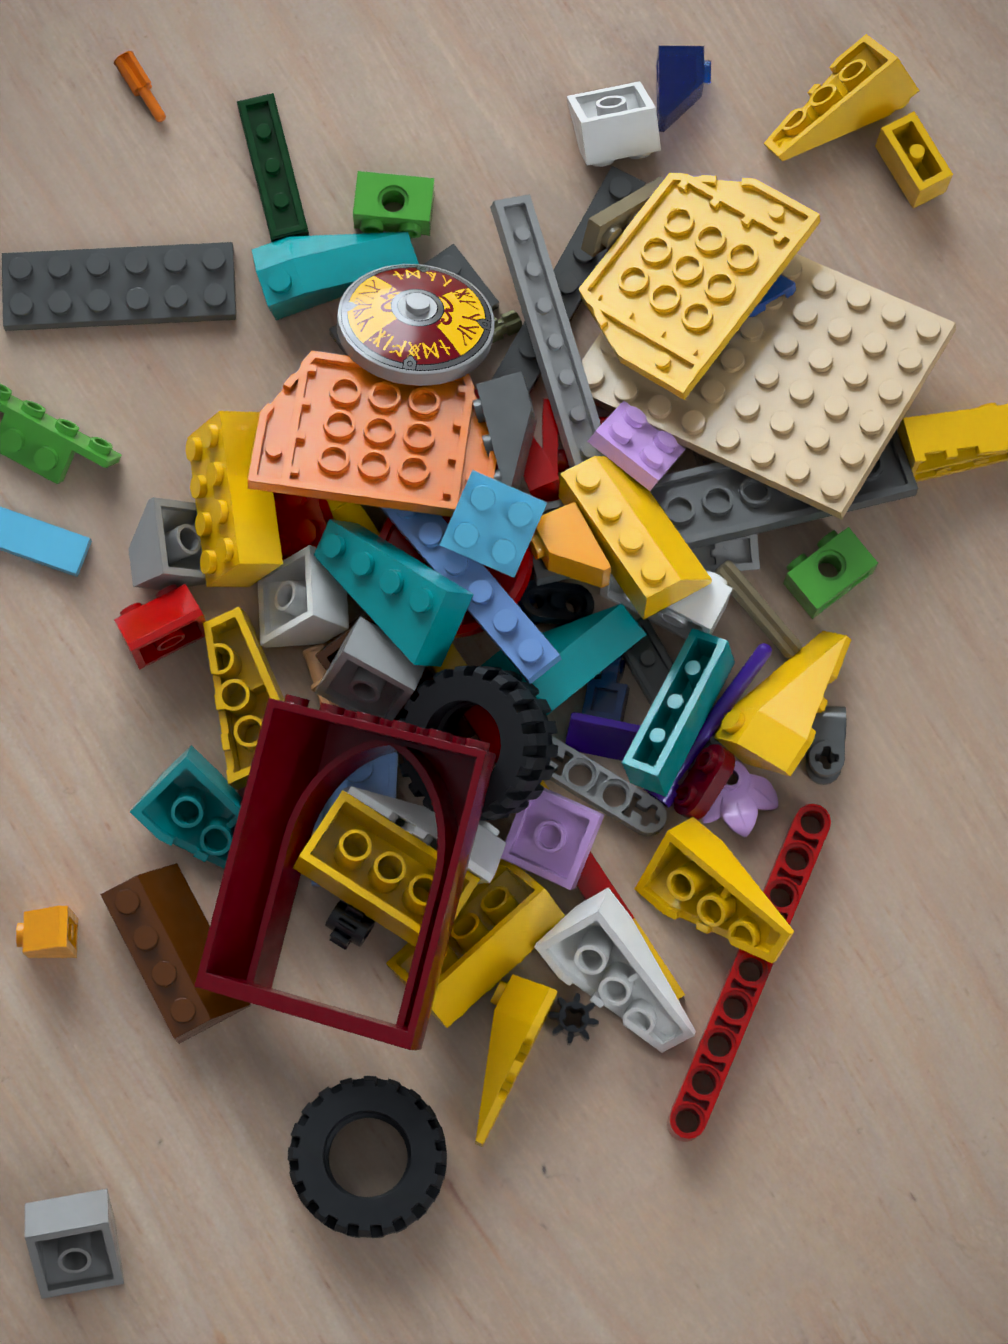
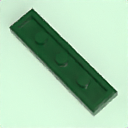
[237,93,309,242]

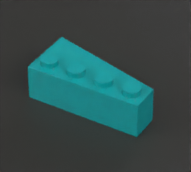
[314,519,474,667]

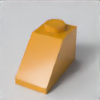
[529,502,611,588]
[16,906,78,958]

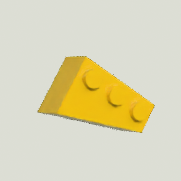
[897,403,1008,482]

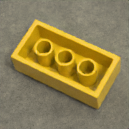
[185,411,283,587]
[293,790,480,947]

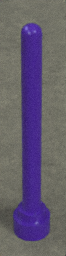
[643,643,772,808]

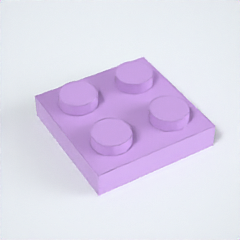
[587,401,685,491]
[501,788,604,890]

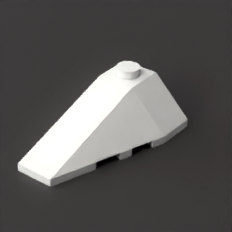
[343,786,506,884]
[534,887,696,1053]

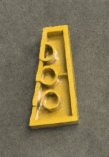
[203,606,284,790]

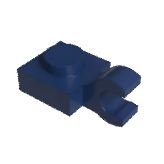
[582,656,630,722]

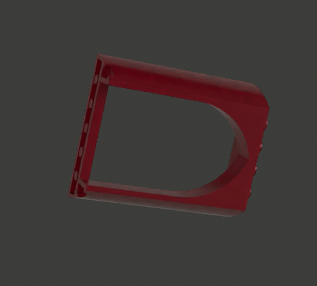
[194,694,496,1050]

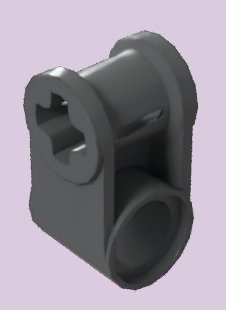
[806,706,847,785]

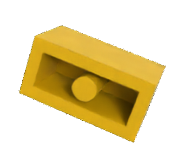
[875,111,953,209]

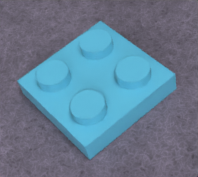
[440,470,547,578]

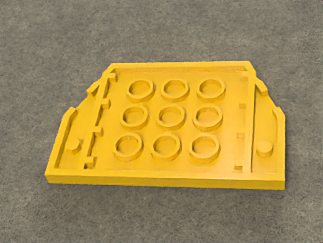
[579,173,821,400]

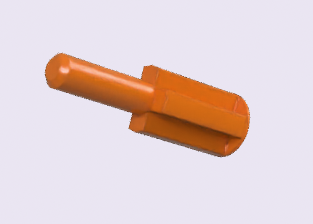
[114,51,166,122]

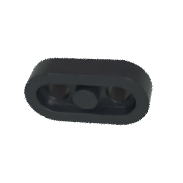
[517,579,594,625]

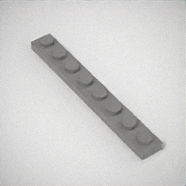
[490,194,605,468]

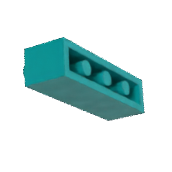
[622,628,735,797]

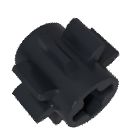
[325,900,376,950]
[548,993,599,1045]

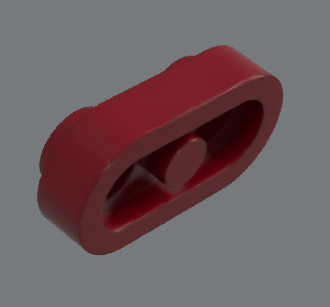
[674,744,735,820]

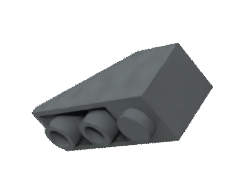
[473,371,537,490]

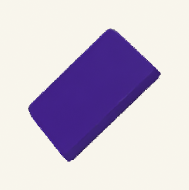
[565,712,641,761]

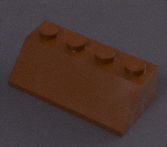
[100,863,251,1044]

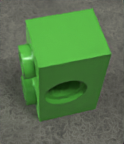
[353,171,435,238]
[783,527,878,619]

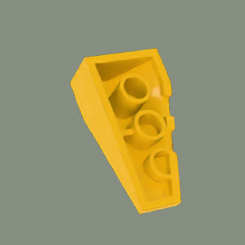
[714,631,851,777]

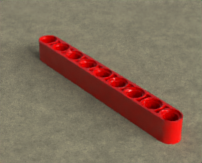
[667,804,831,1142]

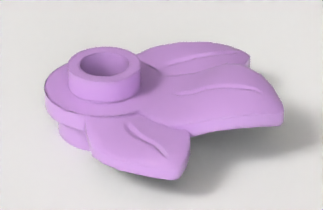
[701,760,778,837]

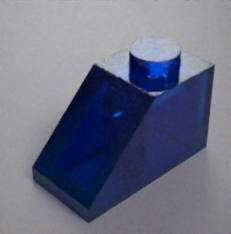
[656,46,711,132]

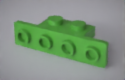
[0,384,122,484]

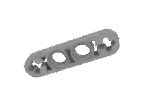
[549,737,667,836]

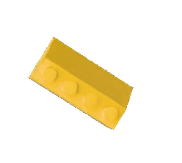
[559,456,712,620]
[386,859,565,1028]

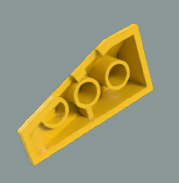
[764,34,920,162]
[634,817,794,963]
[475,974,558,1147]

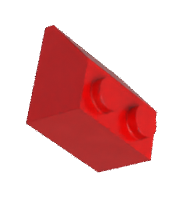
[114,584,206,670]

